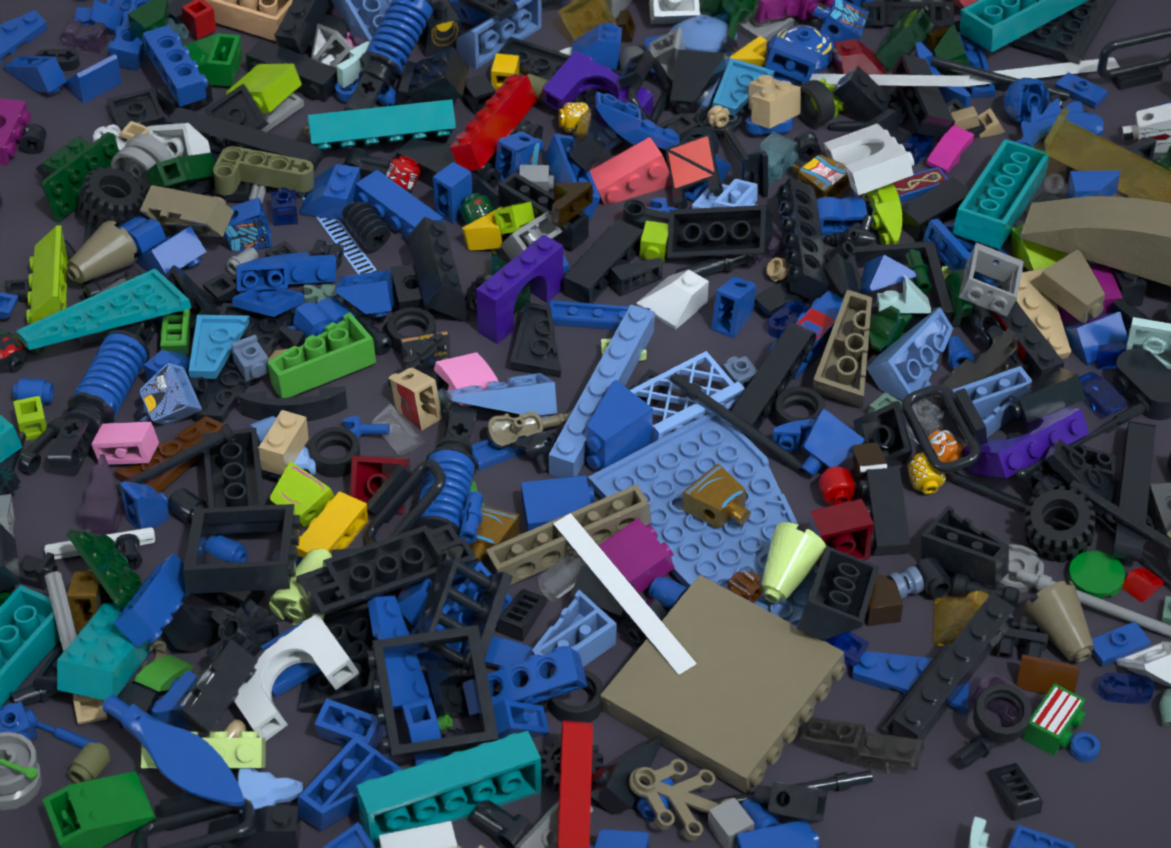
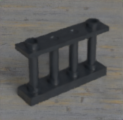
[408,546,513,680]

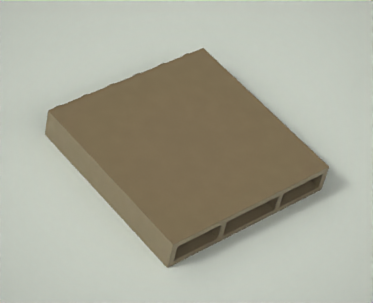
[600,575,846,793]

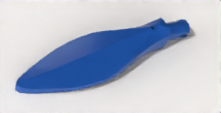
[102,695,245,806]

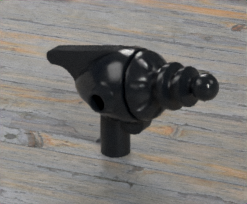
[824,215,878,247]
[512,432,560,473]

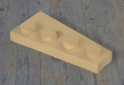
[999,268,1071,359]

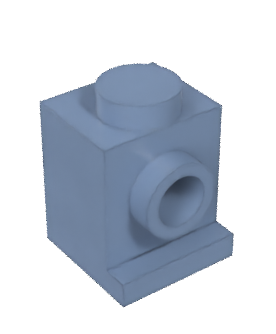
[231,335,269,381]
[723,356,759,391]

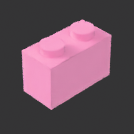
[92,422,159,465]

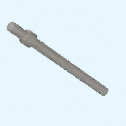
[1016,568,1171,638]

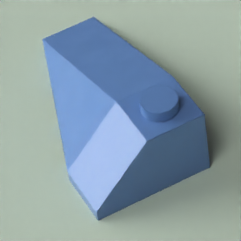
[866,307,953,405]
[446,373,557,418]

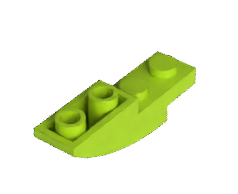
[866,183,902,245]

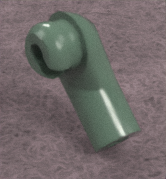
[1159,689,1171,726]

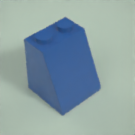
[586,380,653,471]

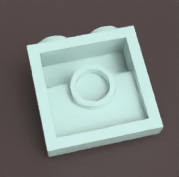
[1125,317,1171,369]

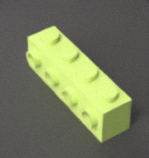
[141,732,266,768]

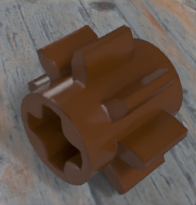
[727,570,763,603]

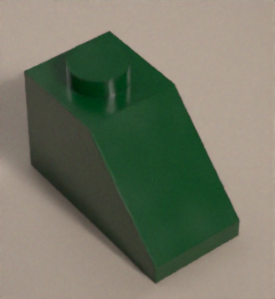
[128,0,170,42]
[934,25,971,76]

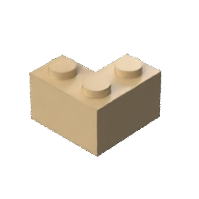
[749,75,801,129]

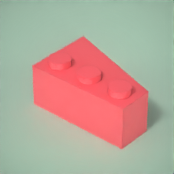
[590,137,672,206]

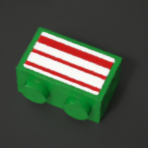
[1023,684,1087,756]

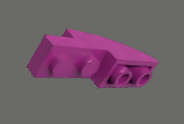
[755,0,834,23]

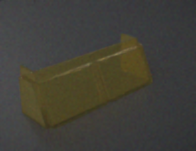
[1044,108,1171,203]

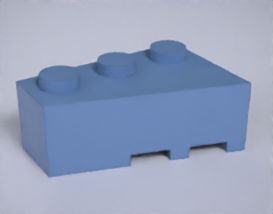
[949,366,1032,438]
[532,590,616,679]

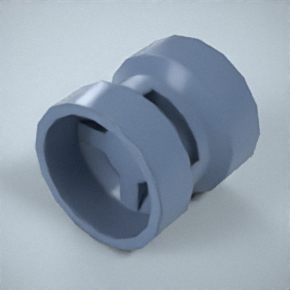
[886,566,924,599]

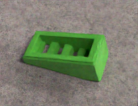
[160,308,190,355]

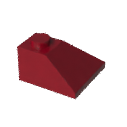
[832,39,890,87]
[350,455,410,514]

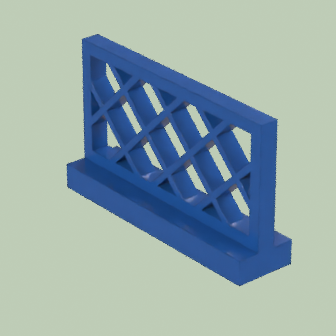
[923,219,1024,293]

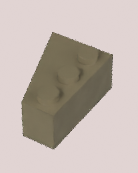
[140,185,234,237]

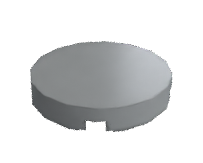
[997,544,1044,593]

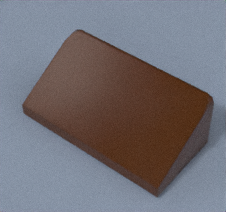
[1016,655,1080,695]

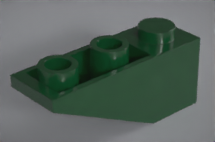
[145,152,215,189]

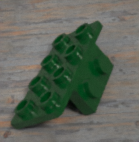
[41,132,119,222]
[66,529,142,607]

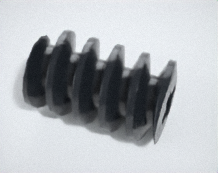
[342,202,391,252]

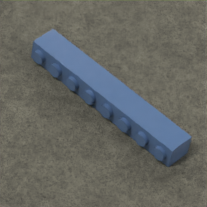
[549,305,655,478]

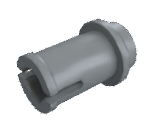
[227,247,259,275]

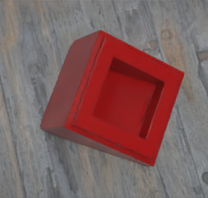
[1122,567,1164,602]

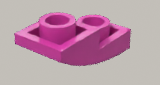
[926,125,974,174]

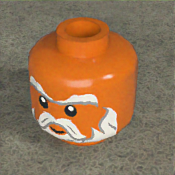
[928,430,964,463]

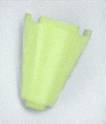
[761,522,826,603]
[269,548,332,626]

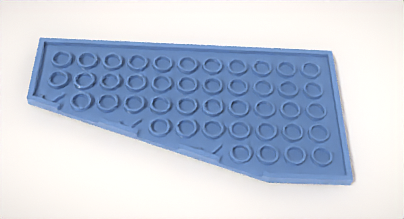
[588,411,857,665]

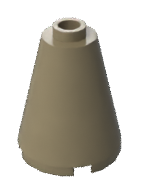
[66,220,138,283]
[1023,581,1094,663]

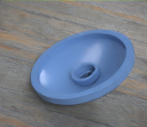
[669,15,737,52]

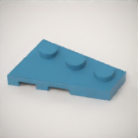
[712,58,775,116]
[189,315,250,379]

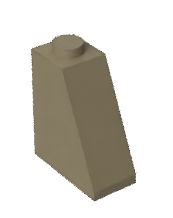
[1039,249,1105,324]

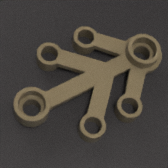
[629,759,729,841]

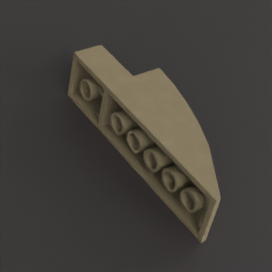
[1020,196,1171,286]

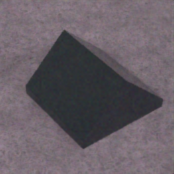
[853,401,913,467]

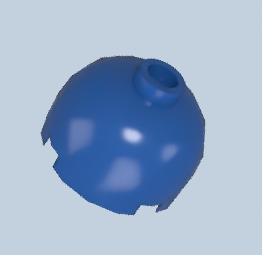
[1004,78,1049,124]

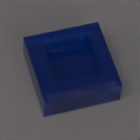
[1095,343,1127,370]

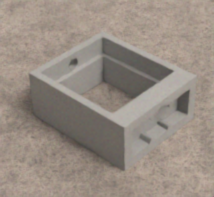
[959,243,1024,316]

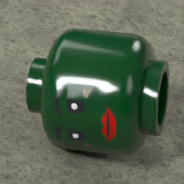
[460,193,494,225]

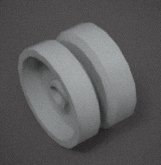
[111,134,173,191]
[0,732,42,810]

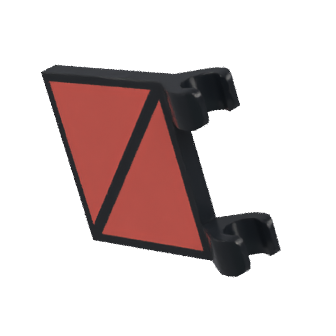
[666,133,724,209]

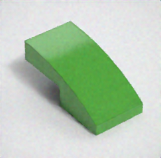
[135,655,194,692]

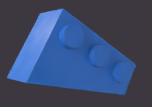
[298,735,403,831]

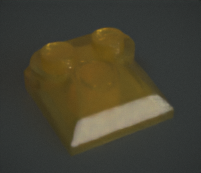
[558,0,618,41]
[934,591,989,646]

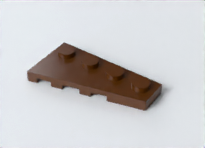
[114,416,225,493]

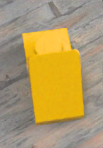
[729,36,767,68]
[462,207,507,251]

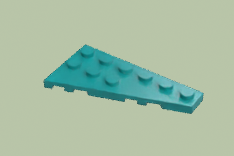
[16,269,191,350]

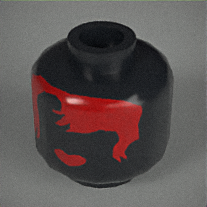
[0,334,27,372]

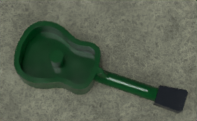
[722,0,758,53]

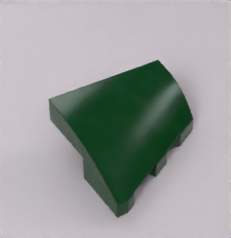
[945,269,972,327]

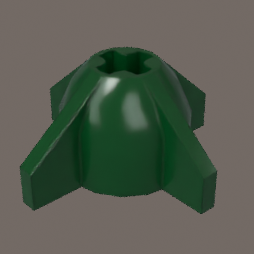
[869,306,912,352]

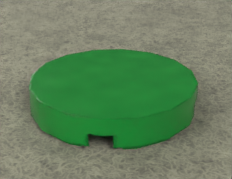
[1068,551,1125,599]

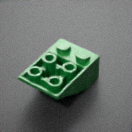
[183,33,243,87]
[42,771,156,848]

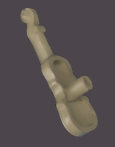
[487,411,572,448]

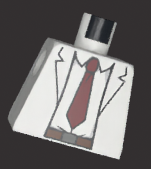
[1122,103,1171,153]

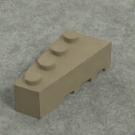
[813,290,872,408]

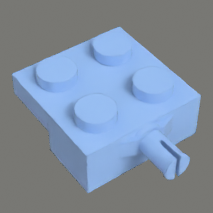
[692,179,757,209]

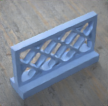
[630,351,745,443]

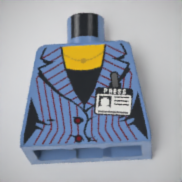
[136,363,202,425]

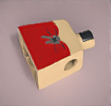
[388,368,442,431]

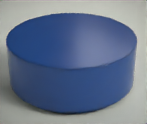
[1069,732,1100,762]

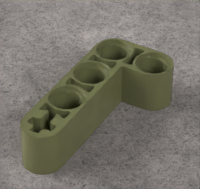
[213,146,314,195]

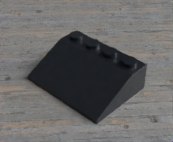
[298,603,405,714]

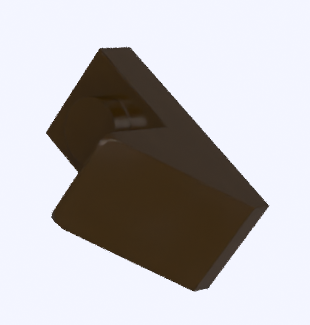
[552,182,593,228]
[850,443,887,482]

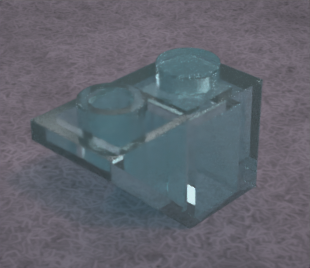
[760,131,798,186]

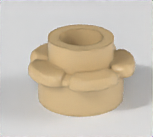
[707,105,730,127]
[767,258,788,282]

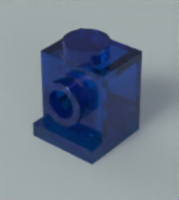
[271,187,298,226]

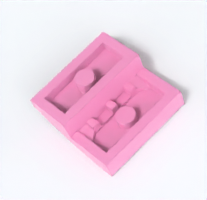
[434,352,499,407]

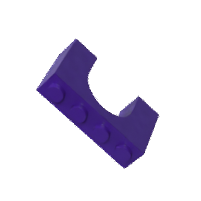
[543,51,653,147]
[476,234,563,344]
[962,408,1089,478]

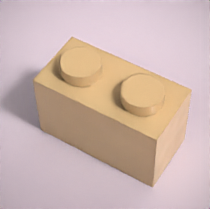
[258,410,309,475]

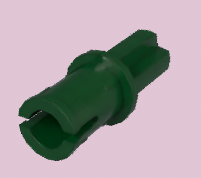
[905,249,932,294]

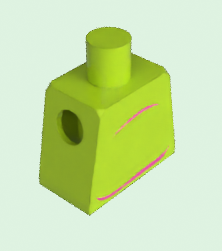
[269,461,335,532]

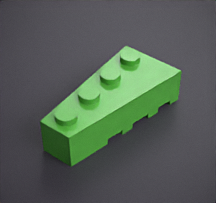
[267,312,376,398]

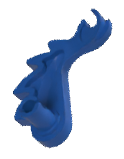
[1015,99,1104,149]

